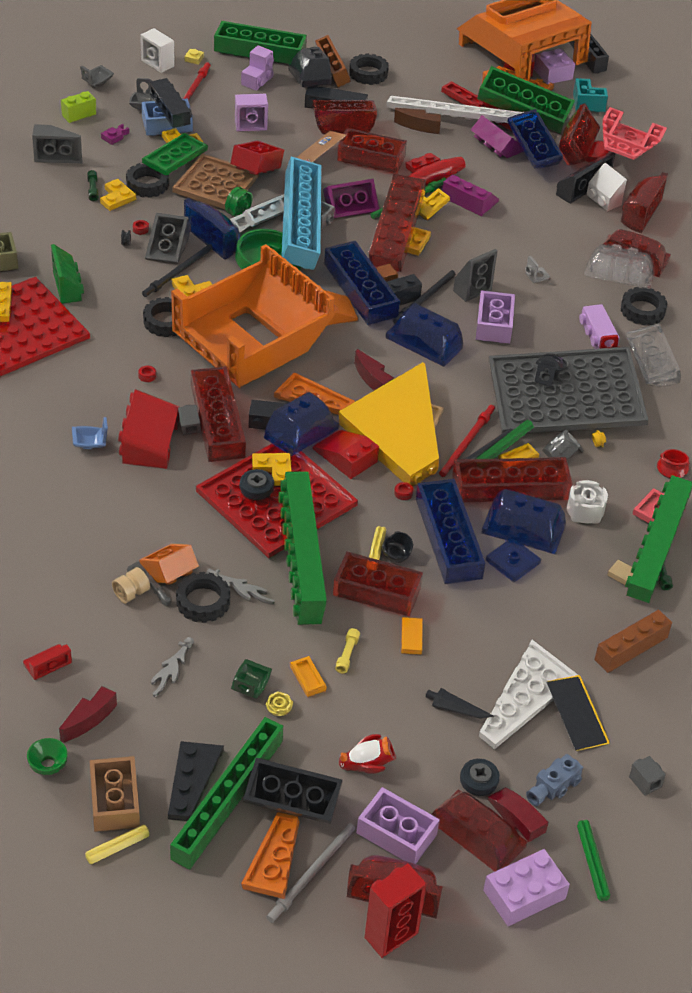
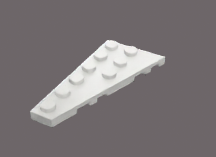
[479,640,578,749]

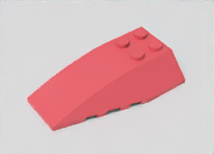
[602,107,667,160]

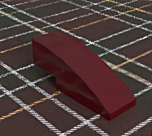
[354,349,394,391]
[59,686,117,743]
[487,787,549,842]

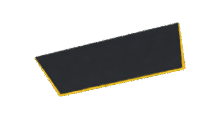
[546,675,609,751]

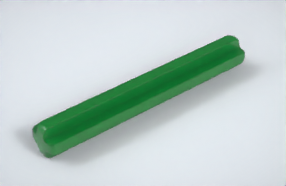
[475,420,534,468]
[577,820,611,901]

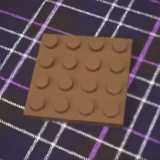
[173,154,259,210]

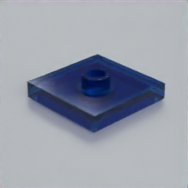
[486,537,541,582]

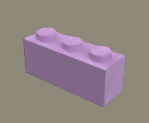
[579,304,620,349]

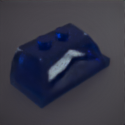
[507,109,563,169]
[184,198,240,260]
[386,303,463,367]
[264,392,340,456]
[481,489,566,555]

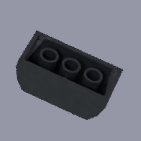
[288,47,331,87]
[243,758,343,824]

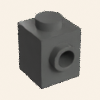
[178,404,201,436]
[629,756,666,796]

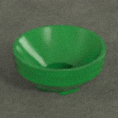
[27,738,68,775]

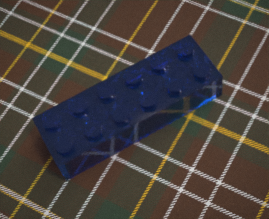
[324,241,400,325]
[416,479,486,584]

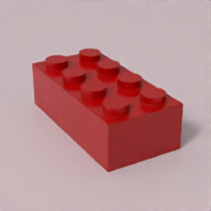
[364,863,427,958]

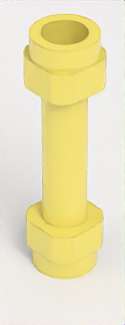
[335,628,360,674]

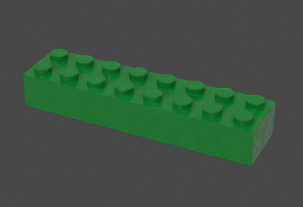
[279,472,327,625]

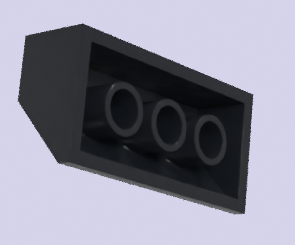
[556,152,616,204]

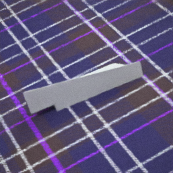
[224,194,284,234]

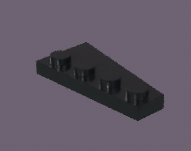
[168,741,224,821]

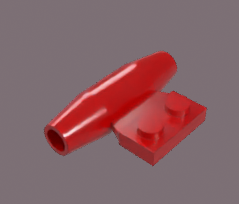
[405,153,466,188]

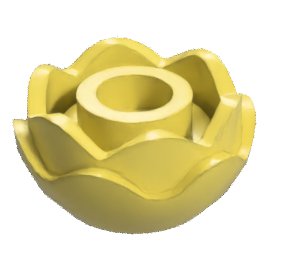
[266,692,293,716]

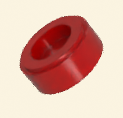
[133,220,149,235]
[138,365,156,382]
[394,482,414,500]

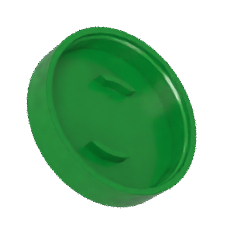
[235,229,301,271]

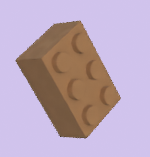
[90,756,140,832]

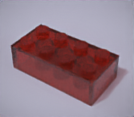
[337,128,407,174]
[333,551,423,617]

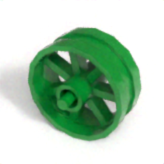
[225,187,253,217]

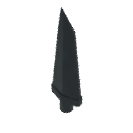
[426,688,494,719]

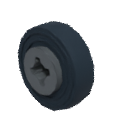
[240,469,274,500]
[460,758,499,796]

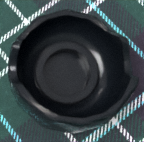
[382,531,414,563]

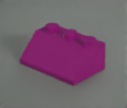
[471,115,525,158]
[442,175,499,216]
[323,178,379,218]

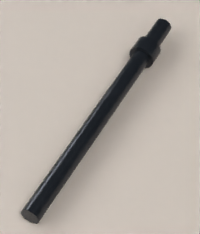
[142,244,213,297]
[393,270,456,325]

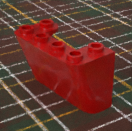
[118,389,180,469]

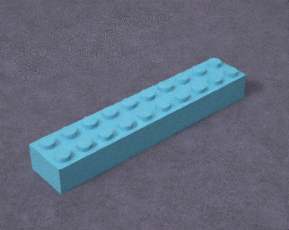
[282,156,321,270]

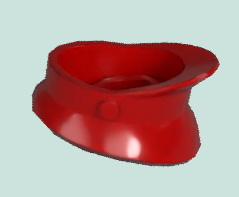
[583,141,610,162]
[657,449,690,479]

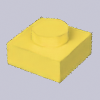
[185,49,204,64]

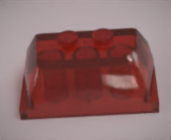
[313,100,377,136]
[558,103,600,165]
[621,172,668,234]
[597,229,671,278]
[431,789,528,871]
[346,855,443,919]

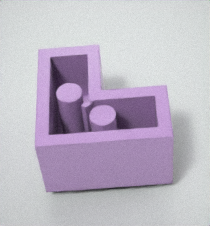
[241,46,274,91]

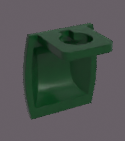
[231,659,272,699]

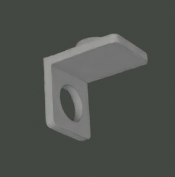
[321,201,335,230]
[525,256,550,283]

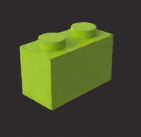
[61,91,96,123]

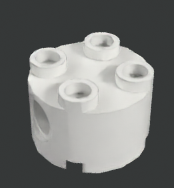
[567,480,608,524]

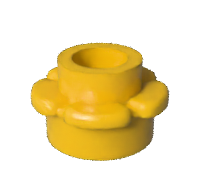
[592,430,606,447]

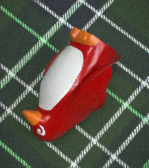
[339,734,396,774]

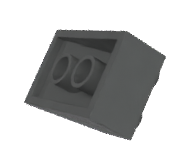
[32,124,83,164]
[145,213,192,263]
[453,249,498,302]

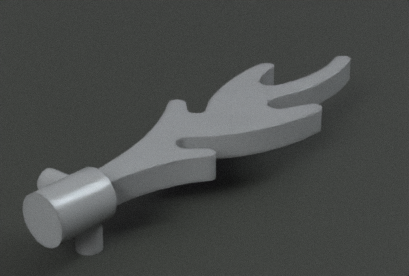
[206,568,274,604]
[151,637,194,697]

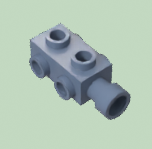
[526,754,583,806]

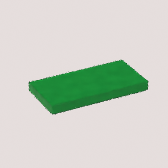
[142,133,208,176]

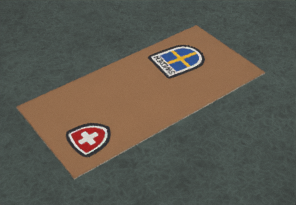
[296,131,346,162]

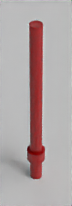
[183,62,211,101]
[439,405,495,477]

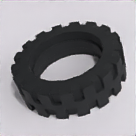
[349,53,389,85]
[126,163,169,198]
[620,287,667,326]
[143,297,177,337]
[176,572,230,623]

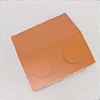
[139,544,199,585]

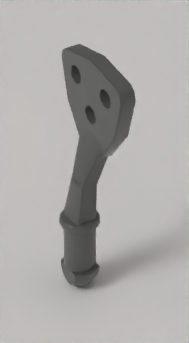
[127,562,171,606]

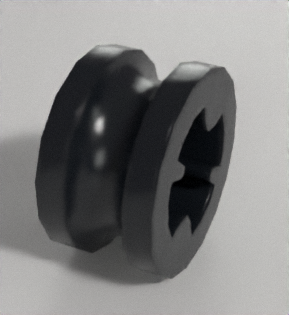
[121,230,131,245]

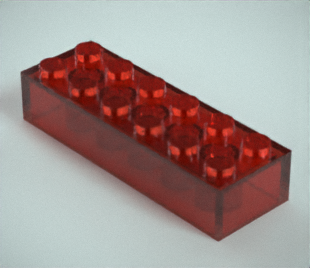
[369,174,426,272]
[191,366,246,462]
[452,457,573,503]

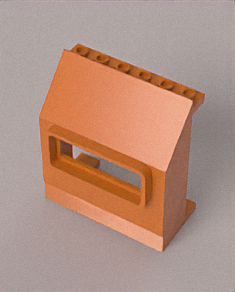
[457,0,592,81]
[171,244,339,388]

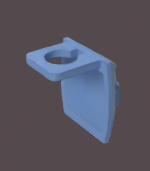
[72,417,108,449]

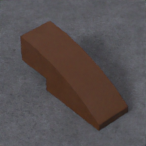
[394,108,441,134]

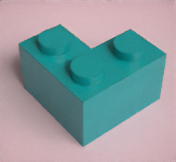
[573,78,608,112]

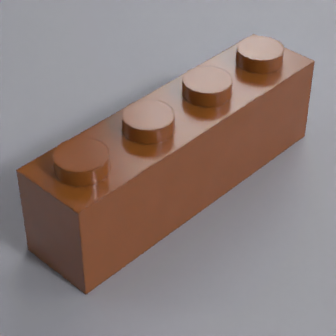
[315,35,351,88]
[594,609,672,673]

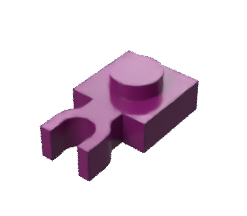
[101,124,129,145]

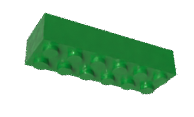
[214,21,307,64]
[477,66,575,134]

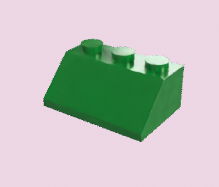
[51,244,84,304]

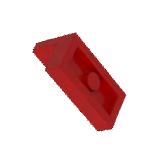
[23,644,72,680]

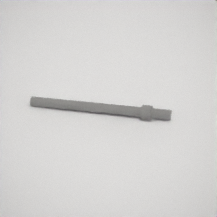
[266,823,356,923]

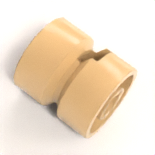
[112,567,150,604]

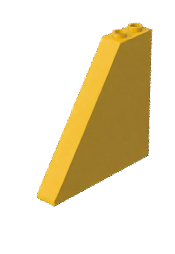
[339,362,439,486]

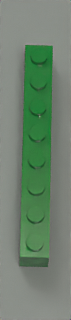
[625,475,692,603]
[170,717,284,870]

